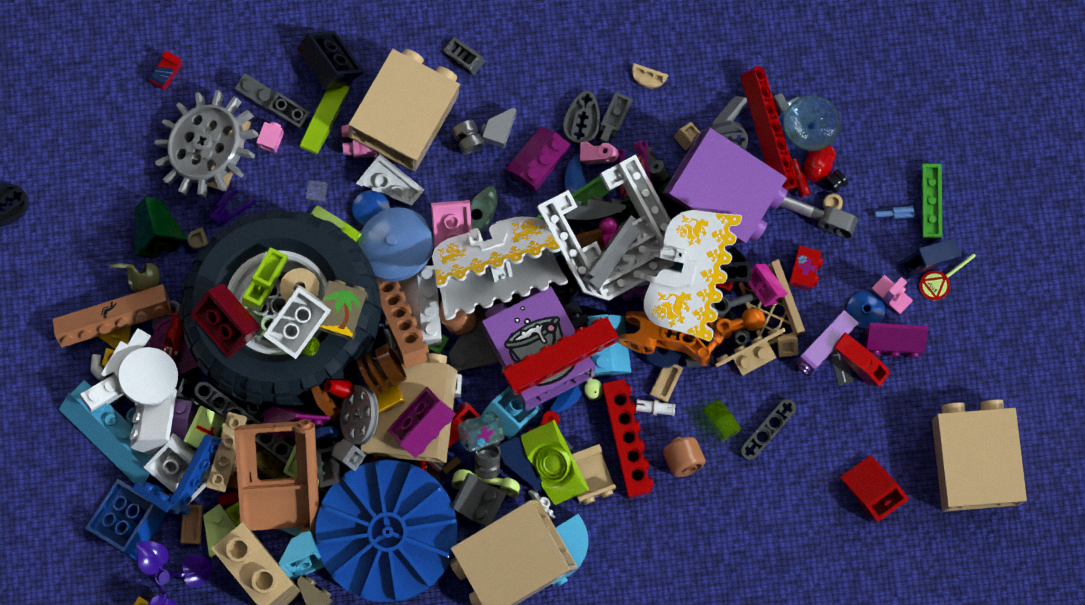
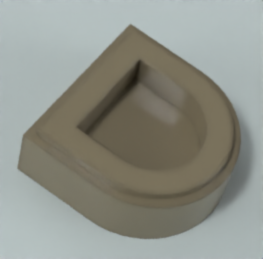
[187,227,209,250]

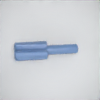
[874,206,914,219]

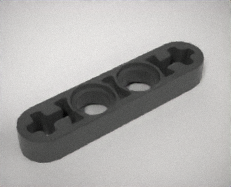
[740,399,796,461]

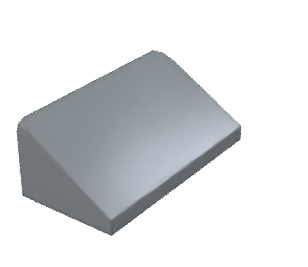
[712,96,747,125]

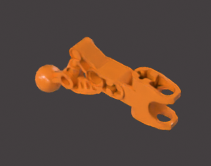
[619,307,765,366]

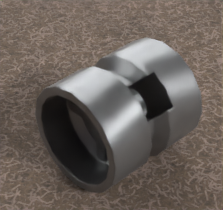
[452,120,485,155]
[475,442,501,480]

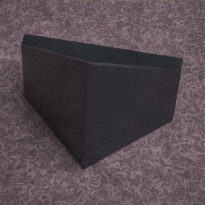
[720,246,752,284]

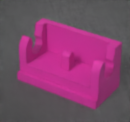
[747,264,788,307]

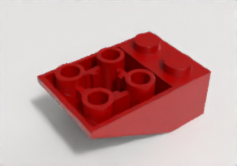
[840,455,909,524]

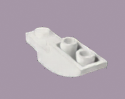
[80,368,124,412]

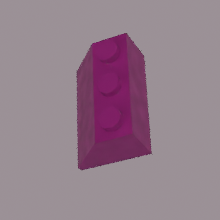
[505,126,570,193]
[864,323,928,359]
[387,387,455,458]

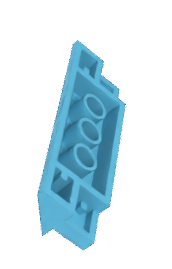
[59,380,156,484]

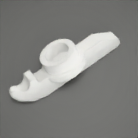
[528,490,555,520]

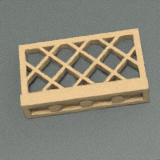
[739,259,806,345]

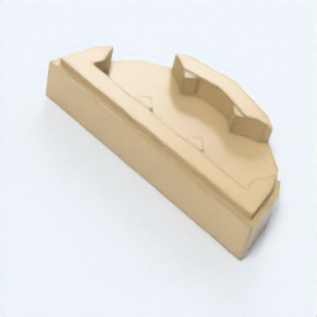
[632,63,669,89]

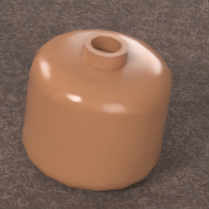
[439,301,479,335]
[663,436,706,477]

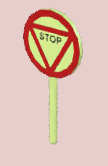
[919,254,976,301]

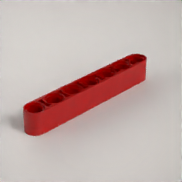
[741,66,798,191]

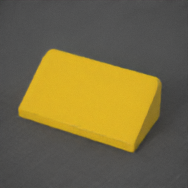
[369,385,405,415]

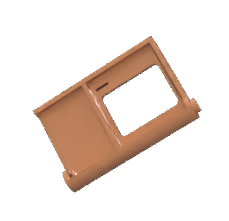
[234,419,319,534]

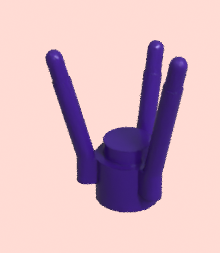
[209,187,257,224]

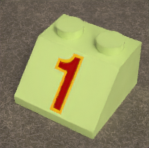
[184,405,226,453]

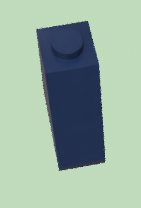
[900,238,962,279]

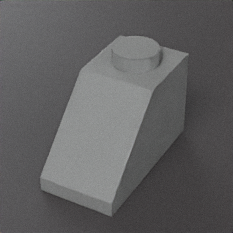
[480,108,516,149]
[332,439,366,471]

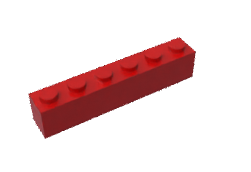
[503,317,619,396]

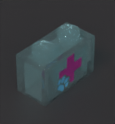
[458,412,504,452]

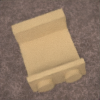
[572,444,616,505]

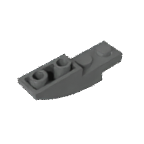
[234,73,310,128]
[565,196,626,220]

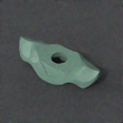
[470,186,498,234]

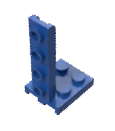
[132,434,222,516]

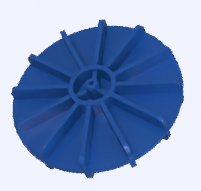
[315,460,457,602]

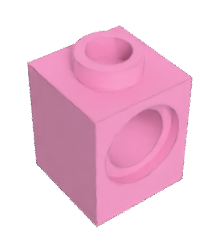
[256,122,284,154]

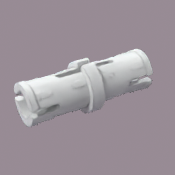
[636,399,676,416]

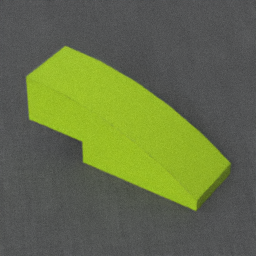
[242,247,288,313]

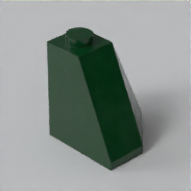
[134,197,187,258]

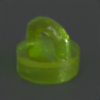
[301,336,320,356]

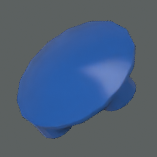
[352,190,390,226]

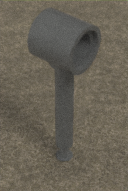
[711,292,759,318]

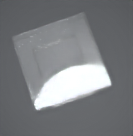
[306,180,328,203]

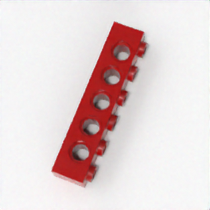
[602,379,654,499]

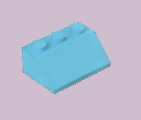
[586,314,631,377]

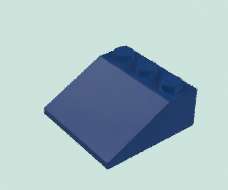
[85,479,167,560]

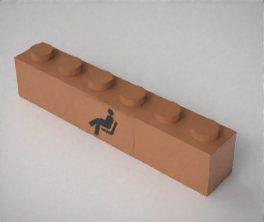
[53,284,172,348]

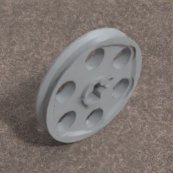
[340,385,379,445]

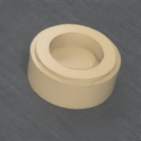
[823,193,843,210]

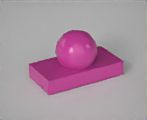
[597,217,618,246]

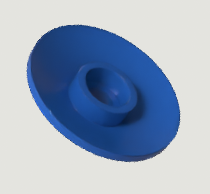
[847,291,885,329]

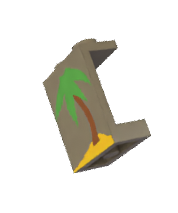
[317,280,368,341]

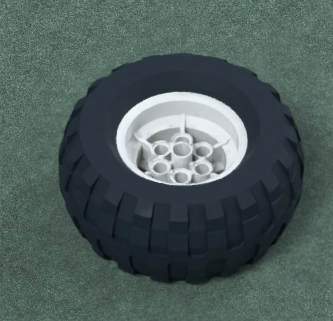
[180,209,381,408]

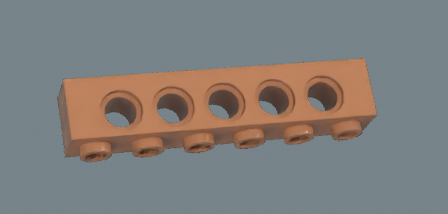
[376,278,429,368]

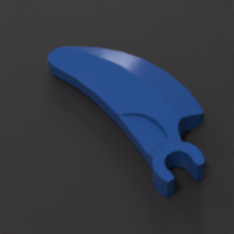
[564,155,586,194]
[550,382,586,413]

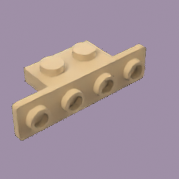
[206,412,247,492]

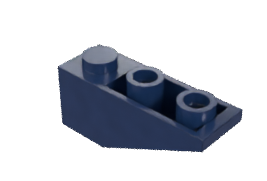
[498,436,542,493]

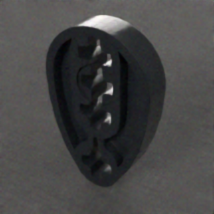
[0,184,29,227]

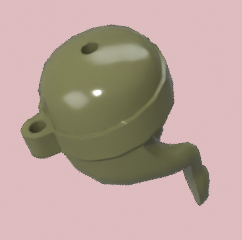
[109,263,160,292]

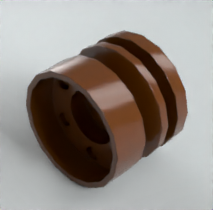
[357,343,407,396]

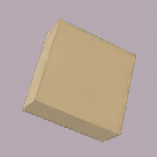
[777,335,798,357]

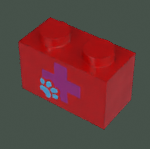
[788,245,823,291]

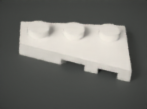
[356,154,424,205]

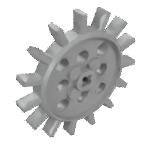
[155,90,258,198]

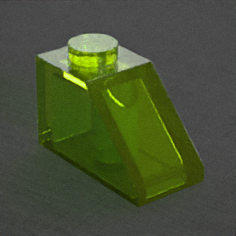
[703,399,741,442]

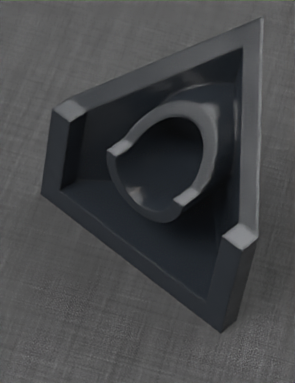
[556,277,581,306]

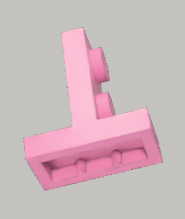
[871,275,913,315]

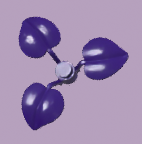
[136,541,212,605]

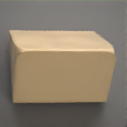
[674,122,700,150]

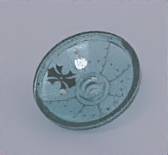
[784,95,841,151]

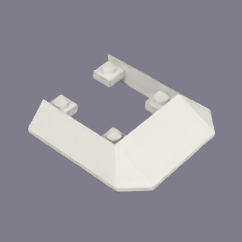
[537,155,675,301]

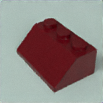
[190,283,262,358]

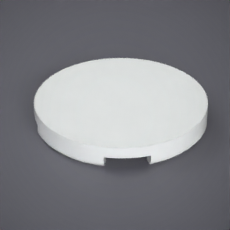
[118,347,178,405]

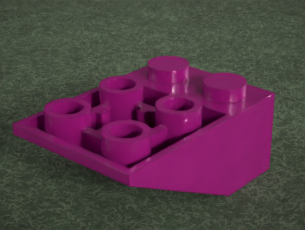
[263,406,330,439]

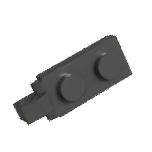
[599,92,633,143]

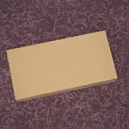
[650,365,683,403]

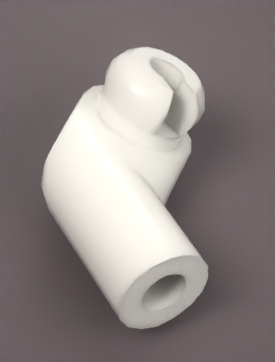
[90,354,107,381]

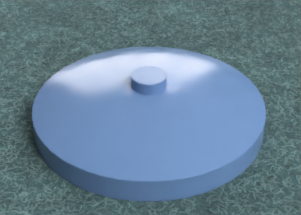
[358,208,434,282]

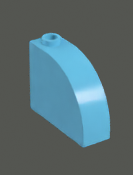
[552,514,588,587]

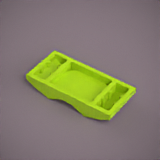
[521,420,589,505]

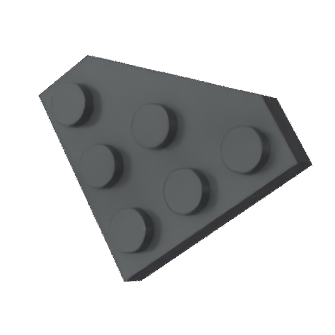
[449,304,500,372]

